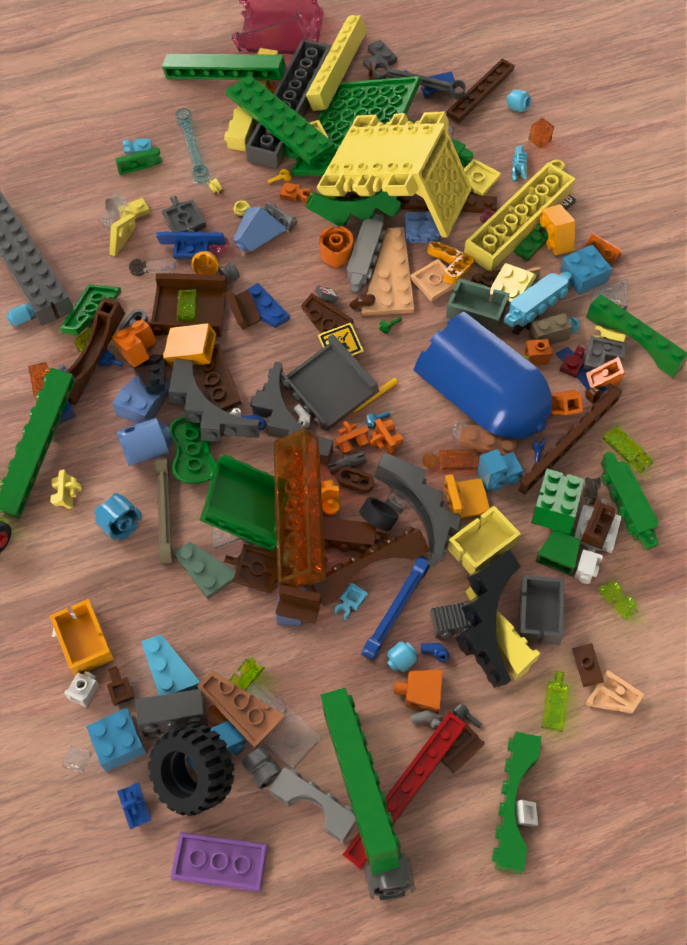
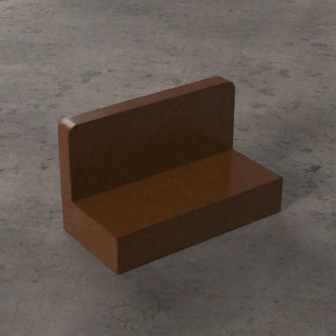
[225,290,261,329]
[276,585,322,624]

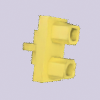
[50,470,82,509]

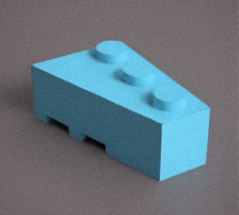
[141,634,200,695]

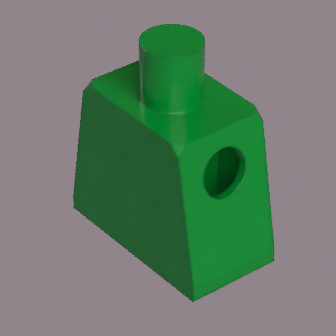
[536,527,580,576]

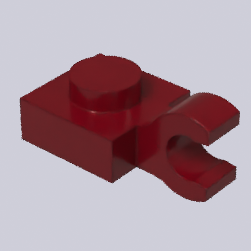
[560,344,586,378]

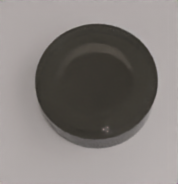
[129,259,147,276]

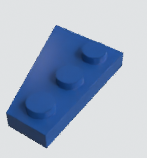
[247,283,290,328]

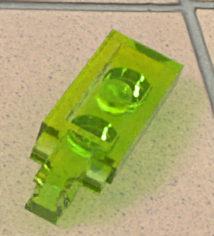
[541,671,569,732]

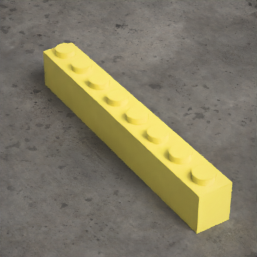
[306,15,367,111]
[224,48,278,151]

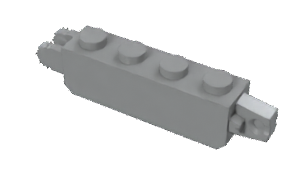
[347,214,386,294]

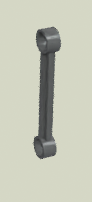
[373,61,466,99]

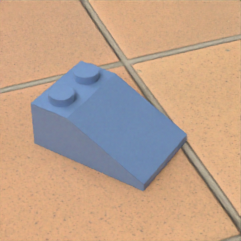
[112,376,171,423]

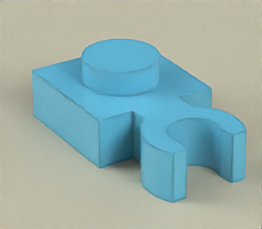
[334,582,368,620]

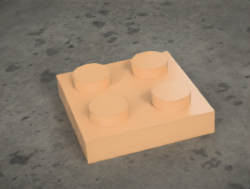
[410,259,456,302]

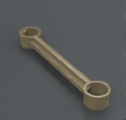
[155,457,173,564]

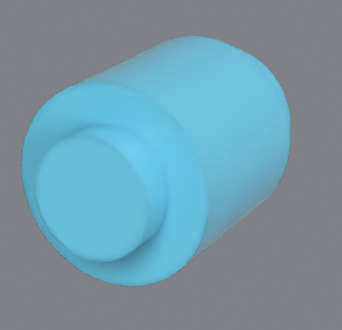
[6,304,34,327]

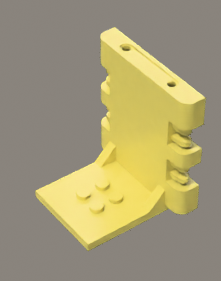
[317,111,472,238]

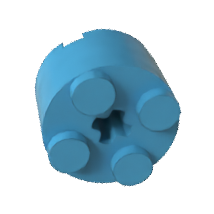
[94,493,142,540]

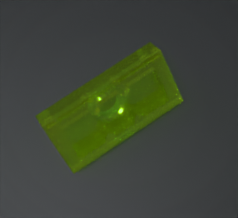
[177,289,197,321]

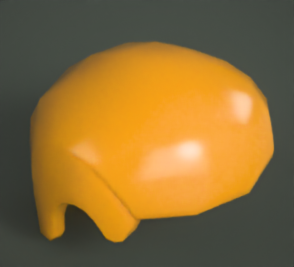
[191,251,219,275]

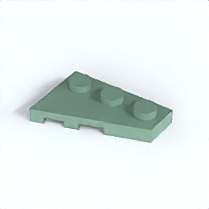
[174,542,235,599]

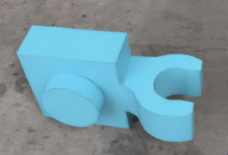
[123,138,151,154]

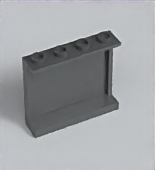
[281,334,379,431]

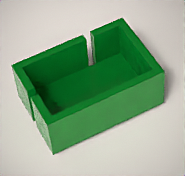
[531,469,585,534]

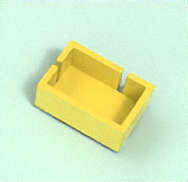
[447,506,521,575]

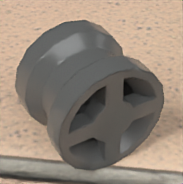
[219,262,240,284]

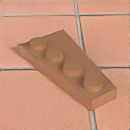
[197,671,287,748]

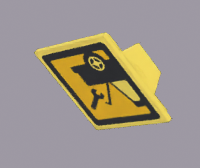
[318,323,364,356]

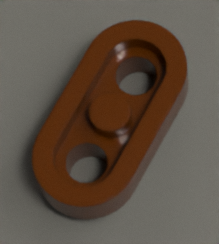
[337,467,374,493]

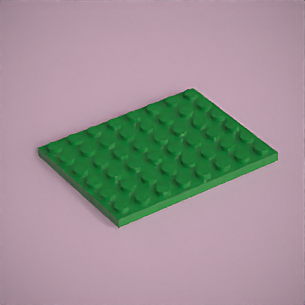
[291,76,422,177]

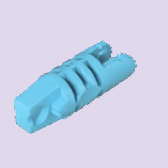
[512,145,528,182]

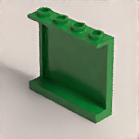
[199,454,293,551]

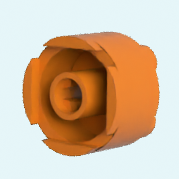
[319,226,354,268]

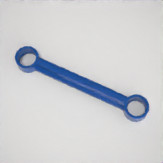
[361,556,430,661]

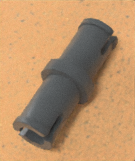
[327,451,367,474]

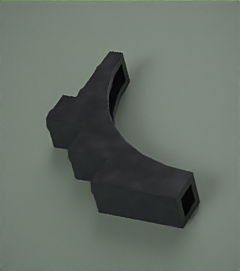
[455,550,521,688]

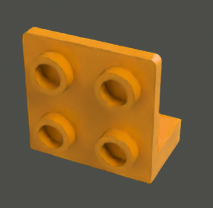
[444,474,490,519]

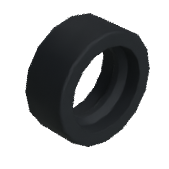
[359,497,399,531]

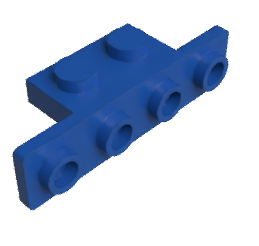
[156,231,226,260]

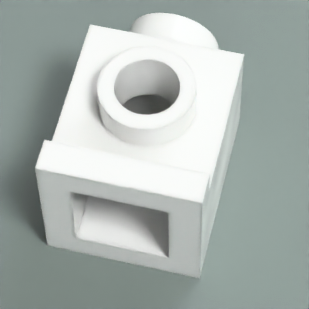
[574,549,603,584]
[64,671,99,708]

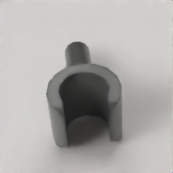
[453,704,482,728]

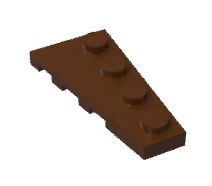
[203,343,242,411]

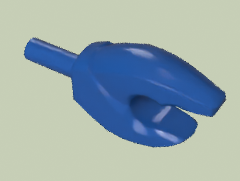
[98,349,123,367]

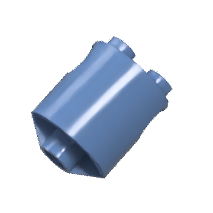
[117,418,172,466]

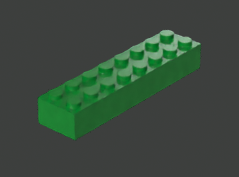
[320,688,402,876]

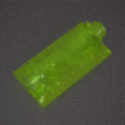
[598,579,638,619]
[229,657,265,691]

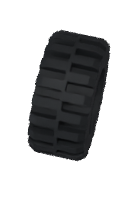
[148,723,235,816]

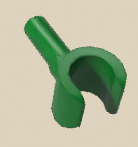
[379,317,402,333]

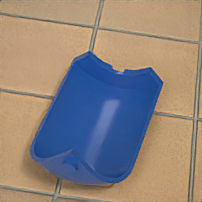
[413,312,552,439]

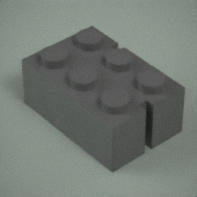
[518,575,565,645]
[135,689,208,738]

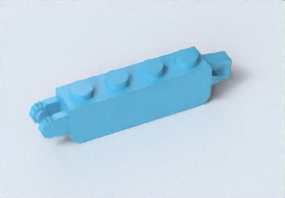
[504,271,572,327]

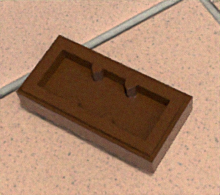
[572,643,604,688]

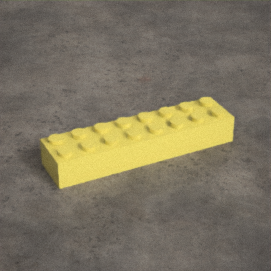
[464,162,576,272]

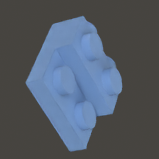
[405,212,440,243]

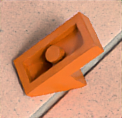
[586,357,626,389]

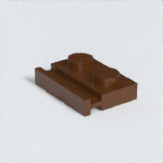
[442,720,485,774]

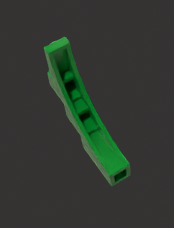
[304,189,401,227]

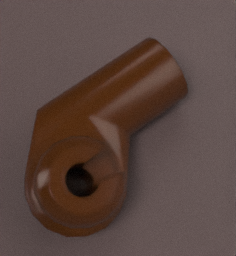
[350,294,376,309]

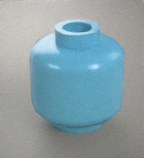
[506,89,531,112]
[387,641,418,673]

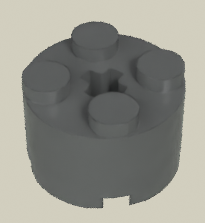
[365,853,416,900]

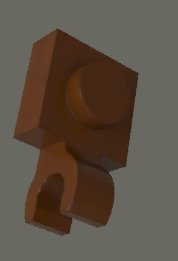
[107,666,134,706]

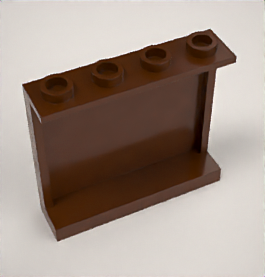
[148,273,227,337]

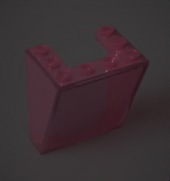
[232,0,324,54]

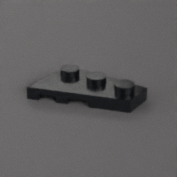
[130,355,166,393]

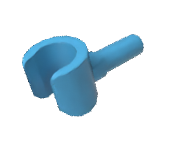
[366,411,390,428]

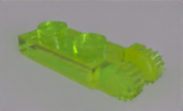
[602,425,653,473]

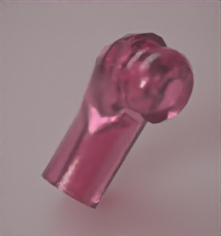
[209,237,230,256]

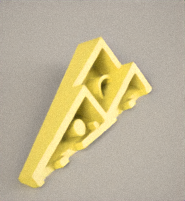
[465,587,540,681]

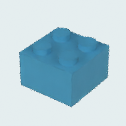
[560,245,612,295]
[86,708,146,772]

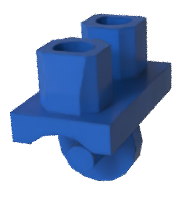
[117,782,152,830]

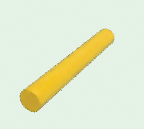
[353,378,398,413]

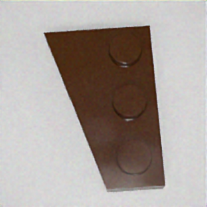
[301,293,354,334]

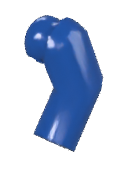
[241,414,266,430]
[421,643,450,662]

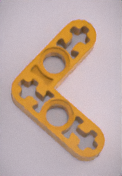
[427,241,474,284]

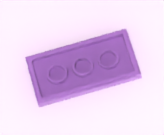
[171,832,268,892]

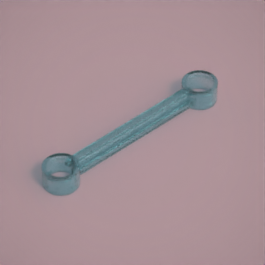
[175,108,209,184]

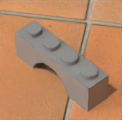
[269,767,357,844]

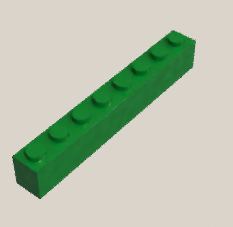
[161,54,287,81]
[0,367,76,519]

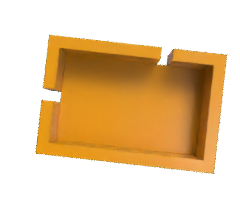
[50,599,114,676]

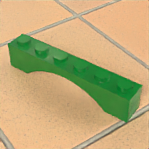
[586,294,687,378]
[491,731,541,875]

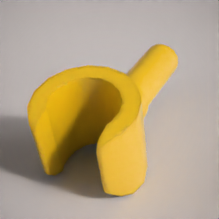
[268,169,292,184]

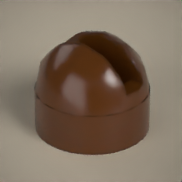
[585,387,601,403]

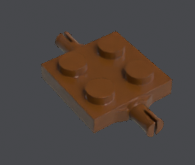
[224,544,291,594]

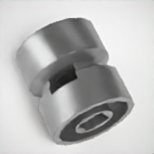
[242,747,281,789]

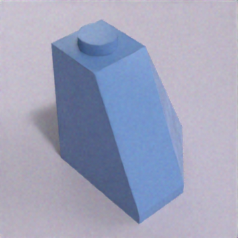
[232,207,286,252]

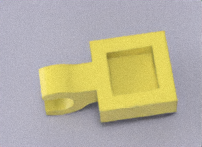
[118,198,150,219]
[593,325,626,342]

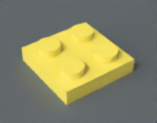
[464,159,501,196]
[490,263,536,303]

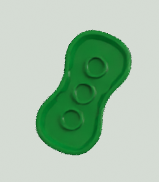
[169,416,216,484]

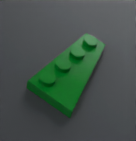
[60,284,122,335]

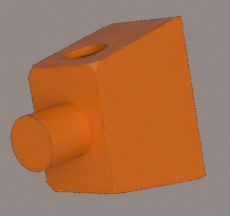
[394,669,443,715]

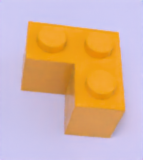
[540,204,575,256]

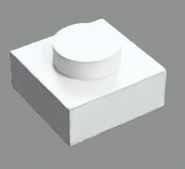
[515,800,538,827]

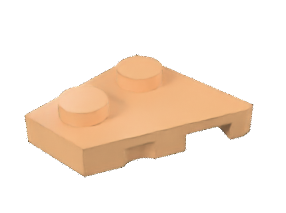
[585,670,645,713]

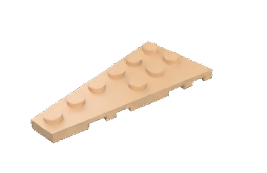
[361,227,414,316]

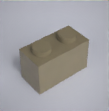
[529,313,572,345]

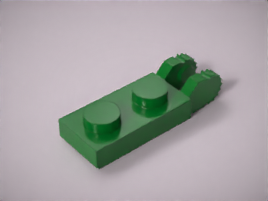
[115,147,162,175]
[514,223,548,261]

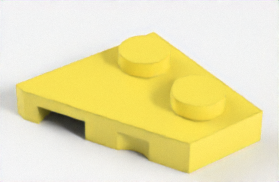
[109,214,136,257]

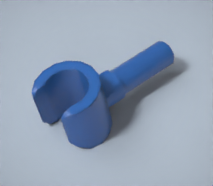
[532,438,545,463]

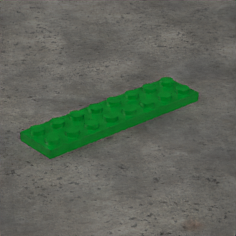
[225,75,335,165]

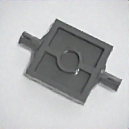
[162,196,206,233]

